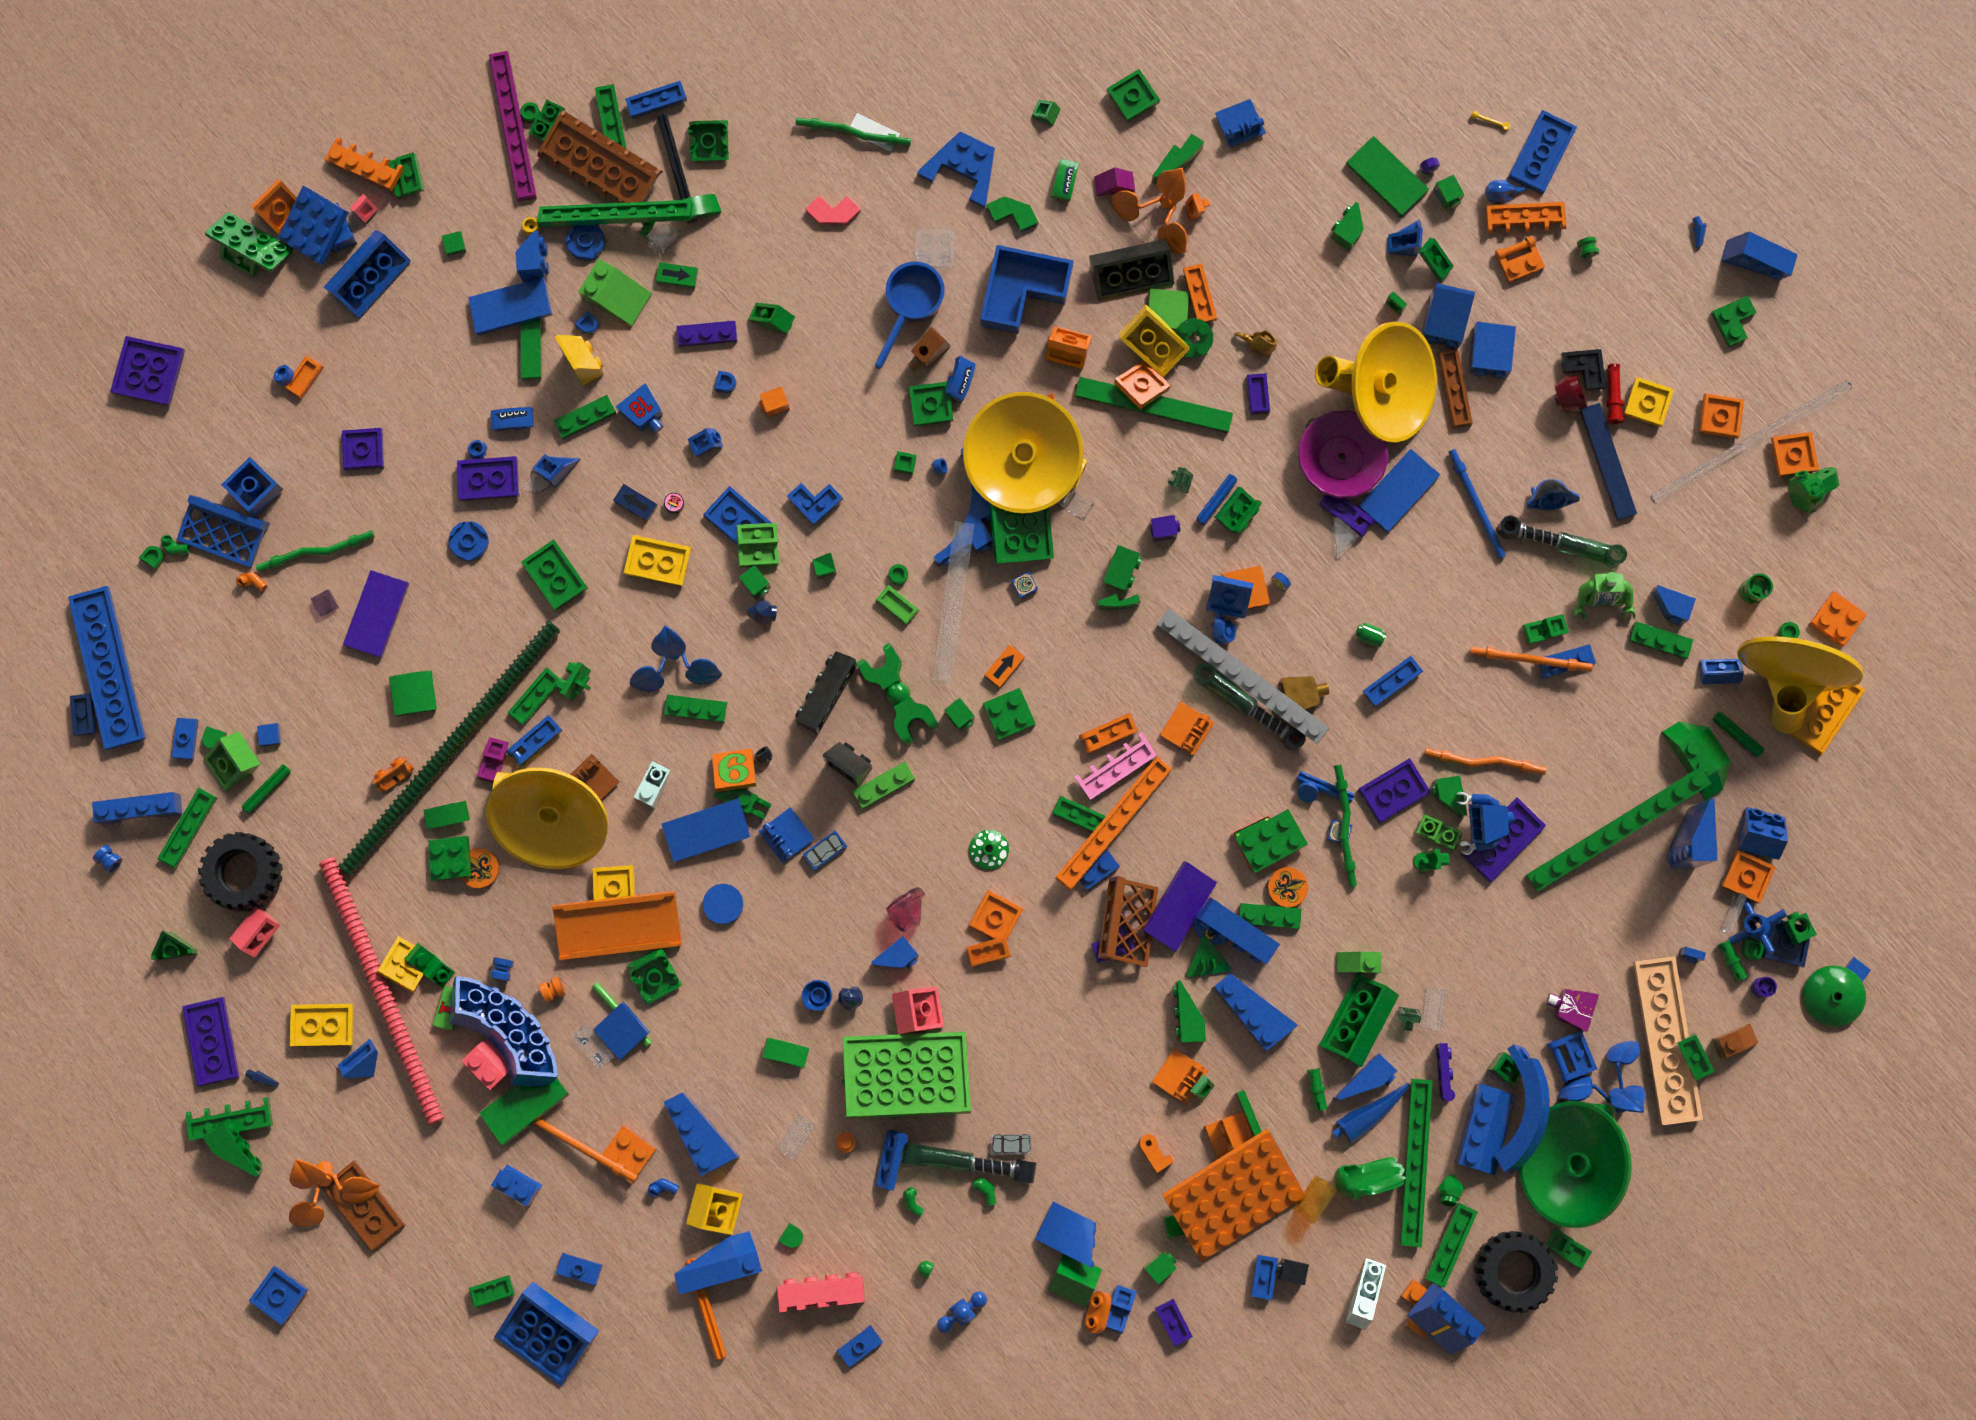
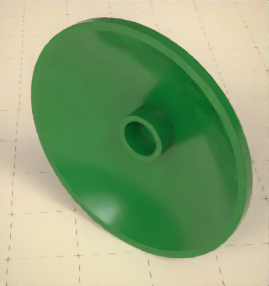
[1519,1101,1632,1228]

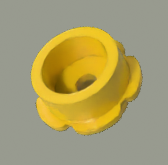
[521,217,541,236]

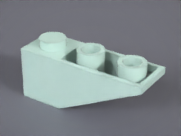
[1346,1258,1386,1330]

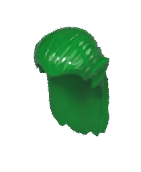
[1334,1157,1406,1201]

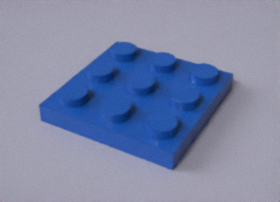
[277,185,349,265]

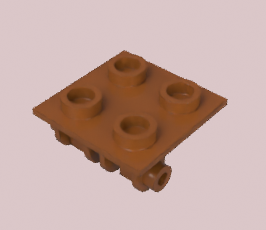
[570,754,619,800]

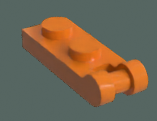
[1079,713,1138,754]

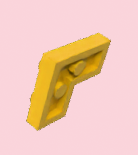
[377,936,423,992]

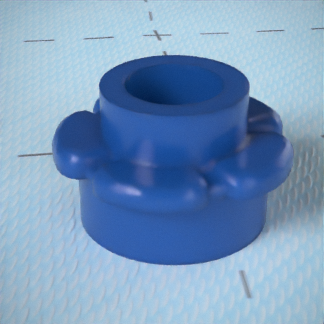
[468,440,487,459]

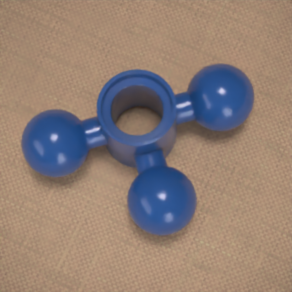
[937,1291,987,1333]

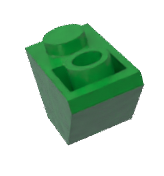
[1331,202,1364,251]

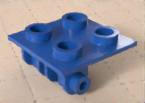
[1215,99,1266,148]
[758,807,815,863]

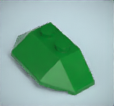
[1662,721,1731,800]

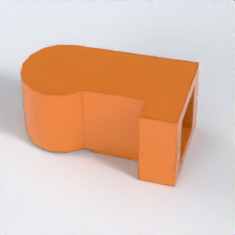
[1139,1134,1174,1173]

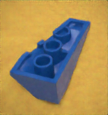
[674,1231,762,1295]

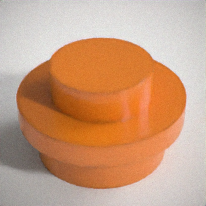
[836,1132,856,1153]

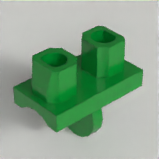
[556,662,591,701]
[1412,849,1450,874]

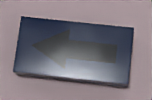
[613,484,658,522]

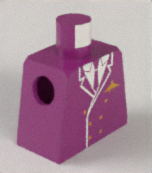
[1546,989,1599,1032]

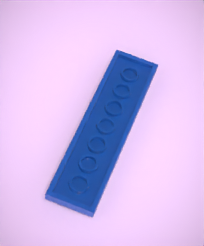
[68,586,146,750]

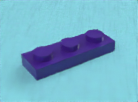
[677,321,738,347]

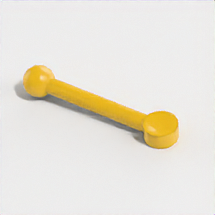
[1471,111,1510,131]

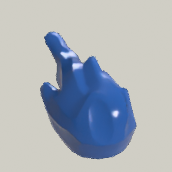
[1485,180,1526,204]
[1211,612,1236,645]

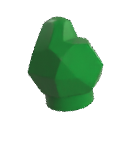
[1437,1175,1463,1207]

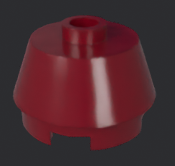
[1553,375,1588,413]

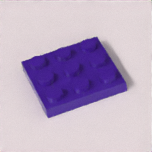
[110,336,185,406]

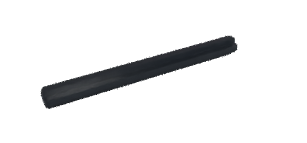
[657,113,697,223]

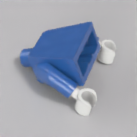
[1456,792,1514,855]

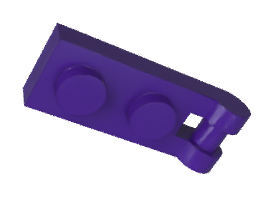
[1318,494,1375,537]
[1436,1043,1455,1101]

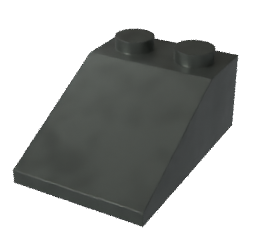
[823,742,872,787]

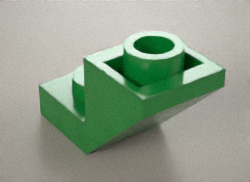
[405,943,455,988]

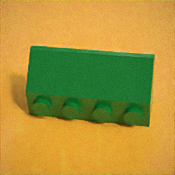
[1319,974,1399,1068]

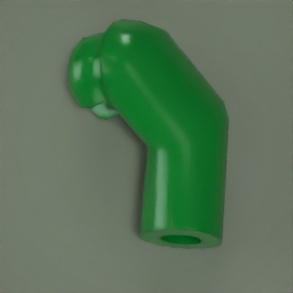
[161,535,190,555]
[973,1178,996,1206]

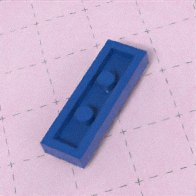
[625,80,687,119]
[1362,656,1423,707]

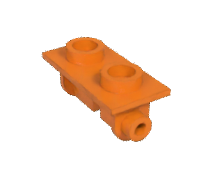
[372,756,414,792]

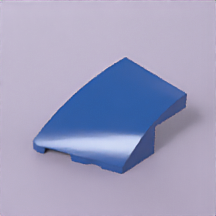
[1035,1201,1096,1268]

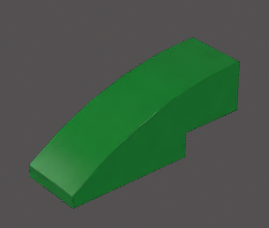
[1151,133,1204,184]

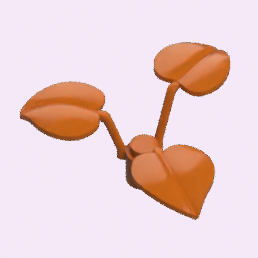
[1111,168,1187,254]
[289,1158,380,1226]

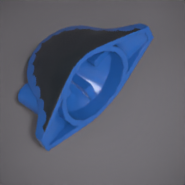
[1527,479,1580,510]

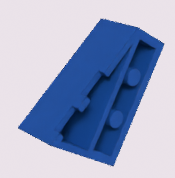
[1721,231,1798,280]

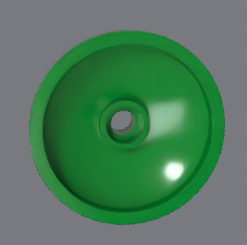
[1802,965,1866,1027]

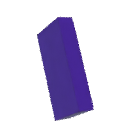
[1246,373,1270,415]

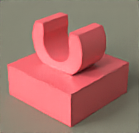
[350,195,378,223]

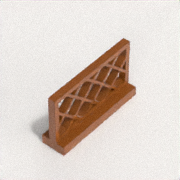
[1098,876,1158,967]

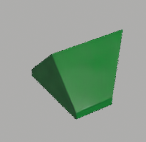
[151,930,198,961]

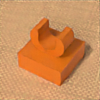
[1184,193,1210,220]

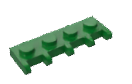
[185,1097,273,1141]

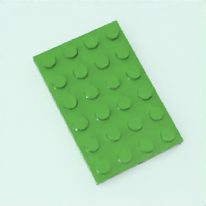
[842,1032,971,1119]

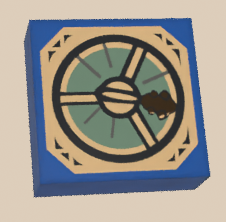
[1011,571,1038,599]
[1327,820,1352,843]

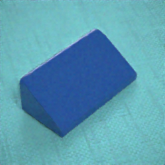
[1700,659,1744,684]

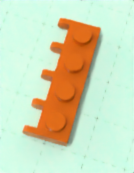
[324,137,404,191]
[1485,202,1566,233]

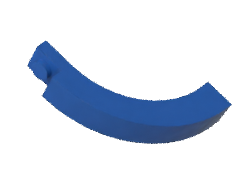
[1494,1044,1550,1173]

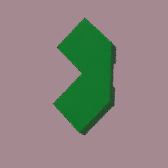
[986,196,1038,232]

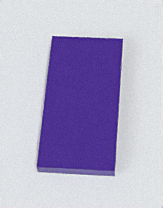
[343,570,409,658]
[1460,797,1546,883]
[1142,861,1217,952]
[182,997,240,1087]

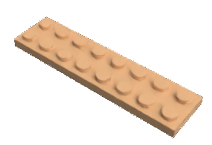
[1633,956,1703,1125]

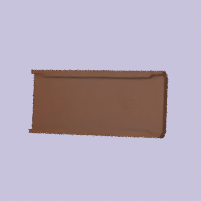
[537,110,663,203]

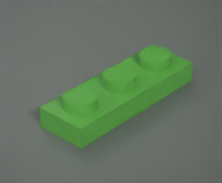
[853,761,915,809]

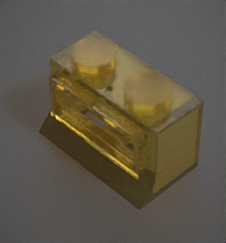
[1293,1175,1338,1224]

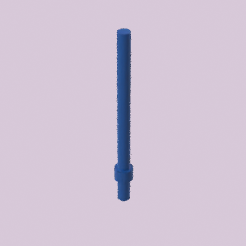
[1448,449,1506,559]

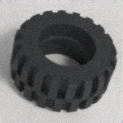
[198,832,283,912]
[1474,1231,1558,1313]

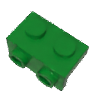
[1214,487,1262,534]

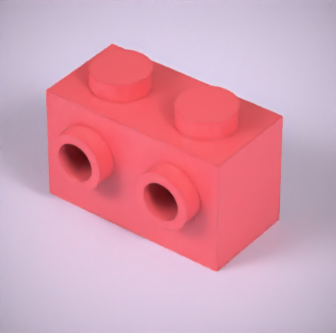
[229,907,280,958]

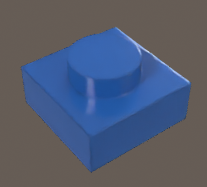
[1679,947,1706,964]

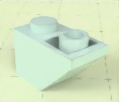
[634,761,671,809]

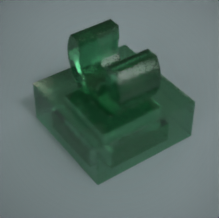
[1168,467,1194,493]
[1398,1007,1422,1031]

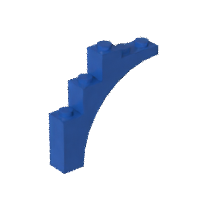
[934,448,993,567]

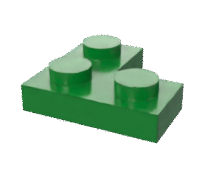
[1711,296,1757,347]

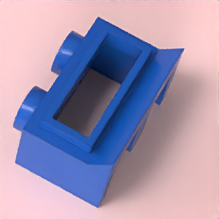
[491,1164,542,1206]

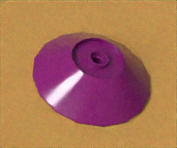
[1298,410,1389,498]

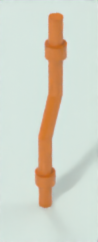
[1469,647,1593,672]
[1424,748,1547,775]

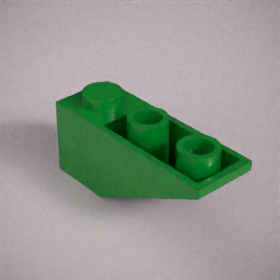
[1173,980,1206,1043]
[203,1119,263,1177]

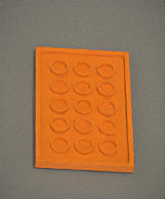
[1161,1129,1306,1262]

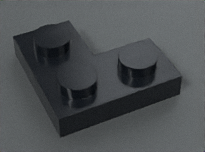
[1561,349,1606,391]

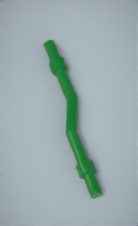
[795,117,911,146]
[256,530,375,572]
[1334,764,1357,887]

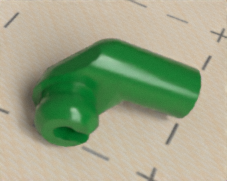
[903,1187,925,1218]

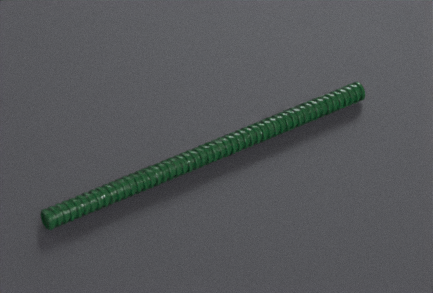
[338,621,560,876]

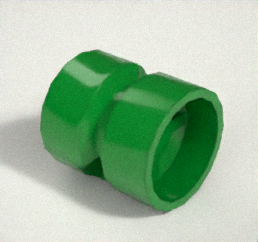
[1739,573,1773,604]

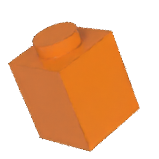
[758,386,790,417]

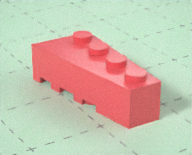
[777,1272,865,1312]

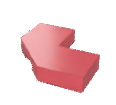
[805,196,861,225]

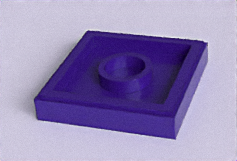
[342,428,384,470]

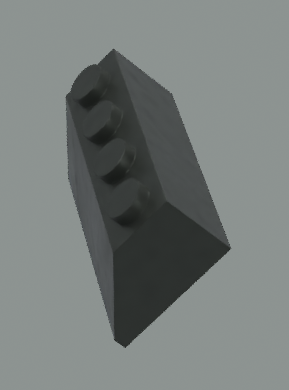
[1089,239,1175,301]
[795,651,857,735]

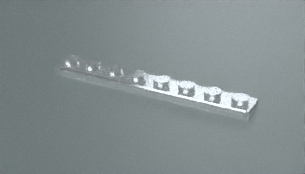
[932,521,975,683]

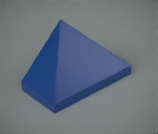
[338,1039,378,1078]

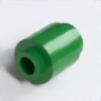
[1355,622,1386,648]

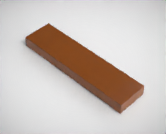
[1437,348,1473,429]

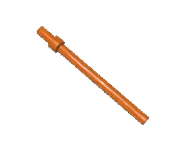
[533,1118,638,1183]

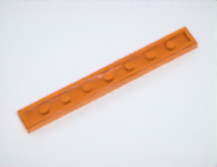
[1055,756,1172,891]

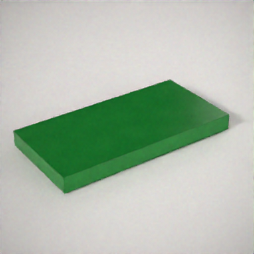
[1346,136,1429,217]
[479,1078,570,1146]

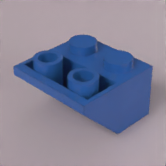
[515,231,550,282]
[1739,807,1788,860]

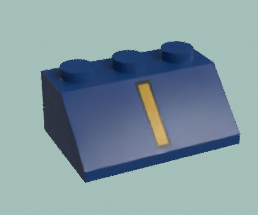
[1407,1283,1486,1354]

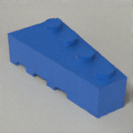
[1212,974,1298,1052]
[664,1092,740,1176]

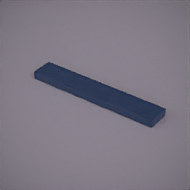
[1580,403,1637,520]

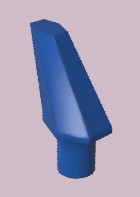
[1692,216,1707,248]

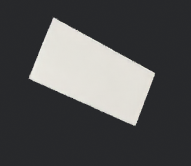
[850,113,900,152]

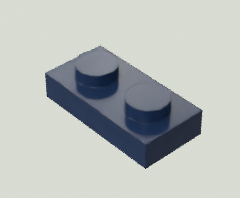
[70,693,96,737]

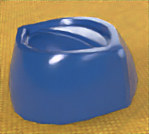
[802,980,832,1011]

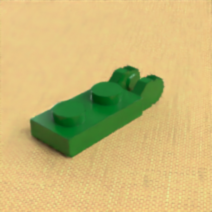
[713,788,772,820]

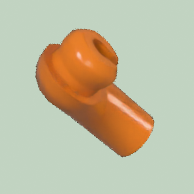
[236,573,268,592]

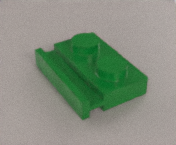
[389,152,424,199]

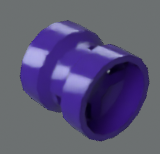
[1751,977,1777,998]

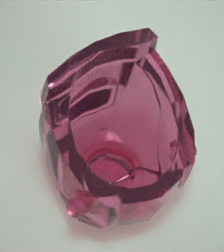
[886,887,925,932]

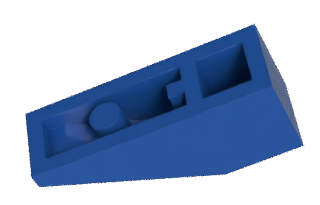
[1334,1053,1397,1100]

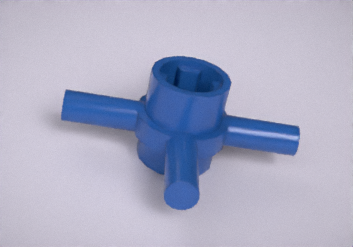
[1729,899,1788,955]

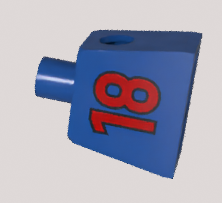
[616,383,663,434]

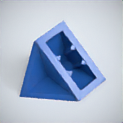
[1387,219,1423,256]
[532,454,581,488]

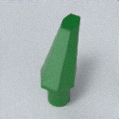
[639,222,655,237]

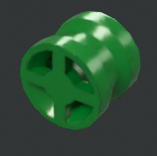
[1577,237,1599,259]

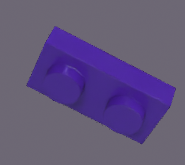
[1155,1299,1193,1347]

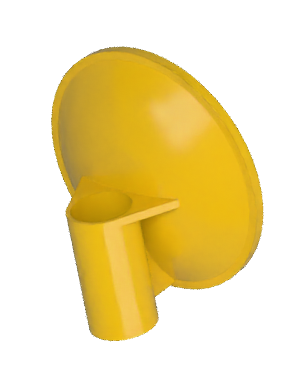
[1315,322,1437,442]
[963,392,1088,513]
[1737,636,1864,734]
[486,768,608,869]

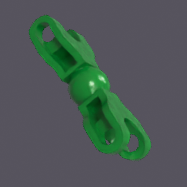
[857,643,939,746]

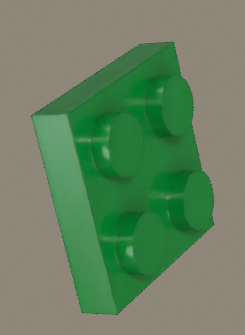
[1106,69,1160,122]
[909,382,953,427]
[983,688,1036,740]
[428,836,471,882]

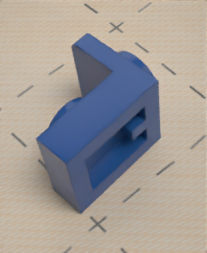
[688,428,723,457]

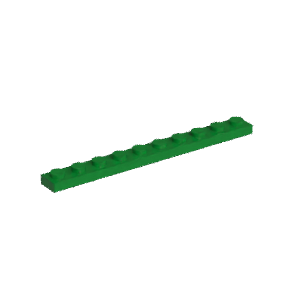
[1526,767,1712,892]

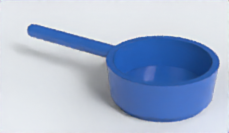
[875,261,945,369]

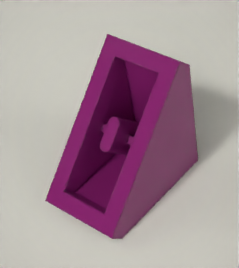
[1094,167,1135,196]

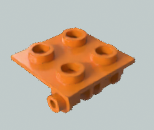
[1160,701,1215,756]
[1152,1048,1208,1105]

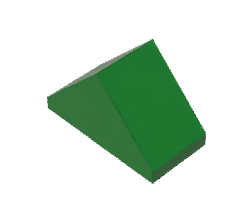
[1487,1052,1522,1088]

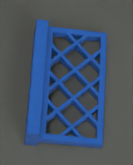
[176,495,270,567]

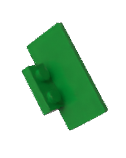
[205,212,293,277]

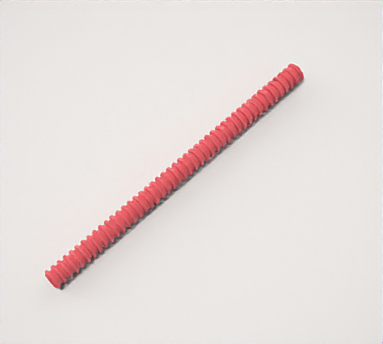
[319,857,445,1125]

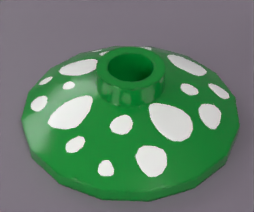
[969,830,1009,870]

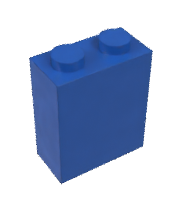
[1469,322,1516,379]

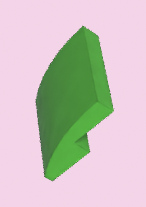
[736,523,779,568]

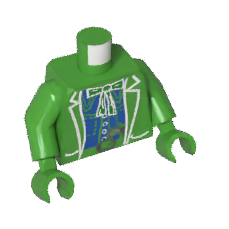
[1572,572,1636,620]

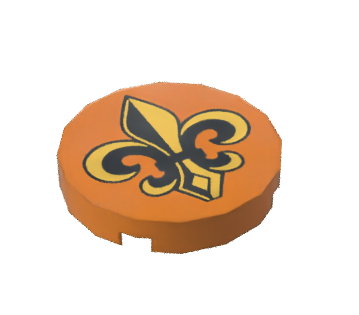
[461,848,499,889]
[1267,867,1309,907]

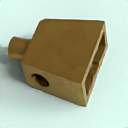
[1279,676,1329,711]

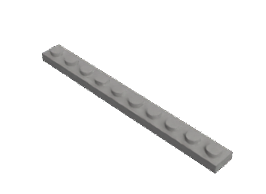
[1157,609,1330,744]

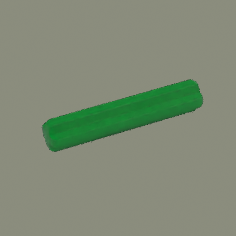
[1713,711,1765,757]
[242,764,291,813]

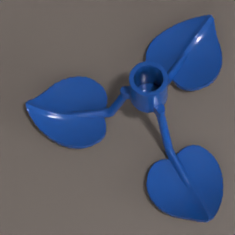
[630,625,722,692]
[1558,1041,1646,1113]

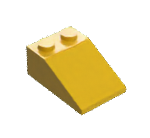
[1119,304,1190,377]
[555,335,604,386]

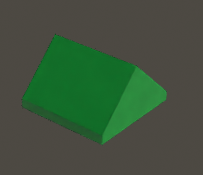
[1048,1254,1102,1307]

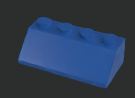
[323,230,411,318]
[1455,1084,1516,1175]

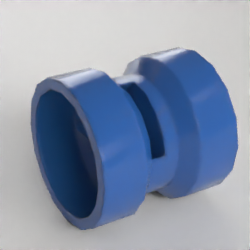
[93,845,123,873]
[489,957,514,981]

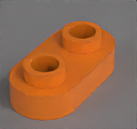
[1085,1291,1111,1334]

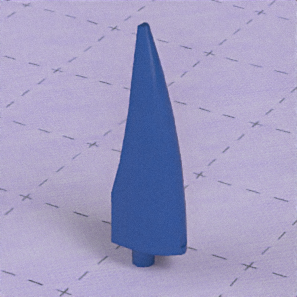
[1332,1083,1410,1144]

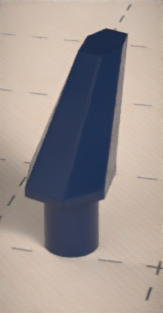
[245,1069,279,1088]

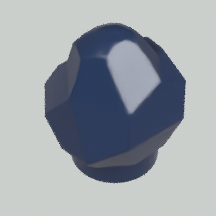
[747,600,777,624]
[838,986,863,1011]

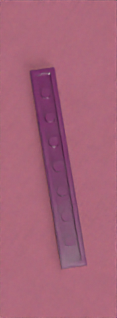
[489,51,537,202]

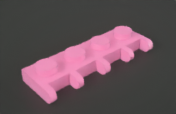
[1074,733,1157,800]

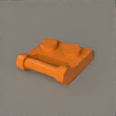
[1495,236,1545,283]

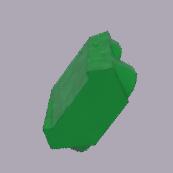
[688,120,729,161]
[626,948,682,1005]

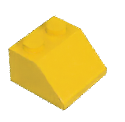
[686,1183,743,1235]

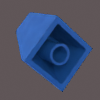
[1422,283,1475,349]

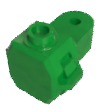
[1788,467,1840,513]

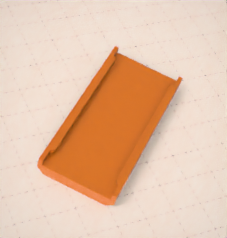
[552,891,682,960]

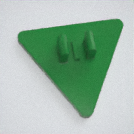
[1186,936,1231,977]

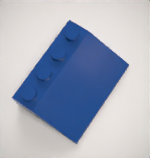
[1667,799,1718,869]
[494,1282,599,1386]

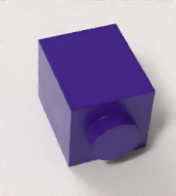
[1150,515,1181,542]

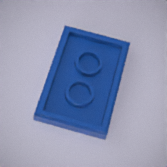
[703,486,772,545]

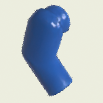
[648,1178,679,1197]

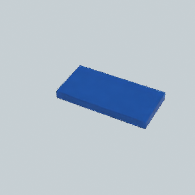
[1508,110,1577,195]
[468,277,553,335]
[1358,449,1440,533]
[661,798,751,862]

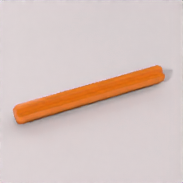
[685,1258,726,1360]

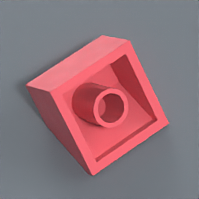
[892,987,944,1034]
[462,1038,510,1091]

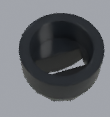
[755,746,773,764]

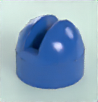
[931,458,948,475]

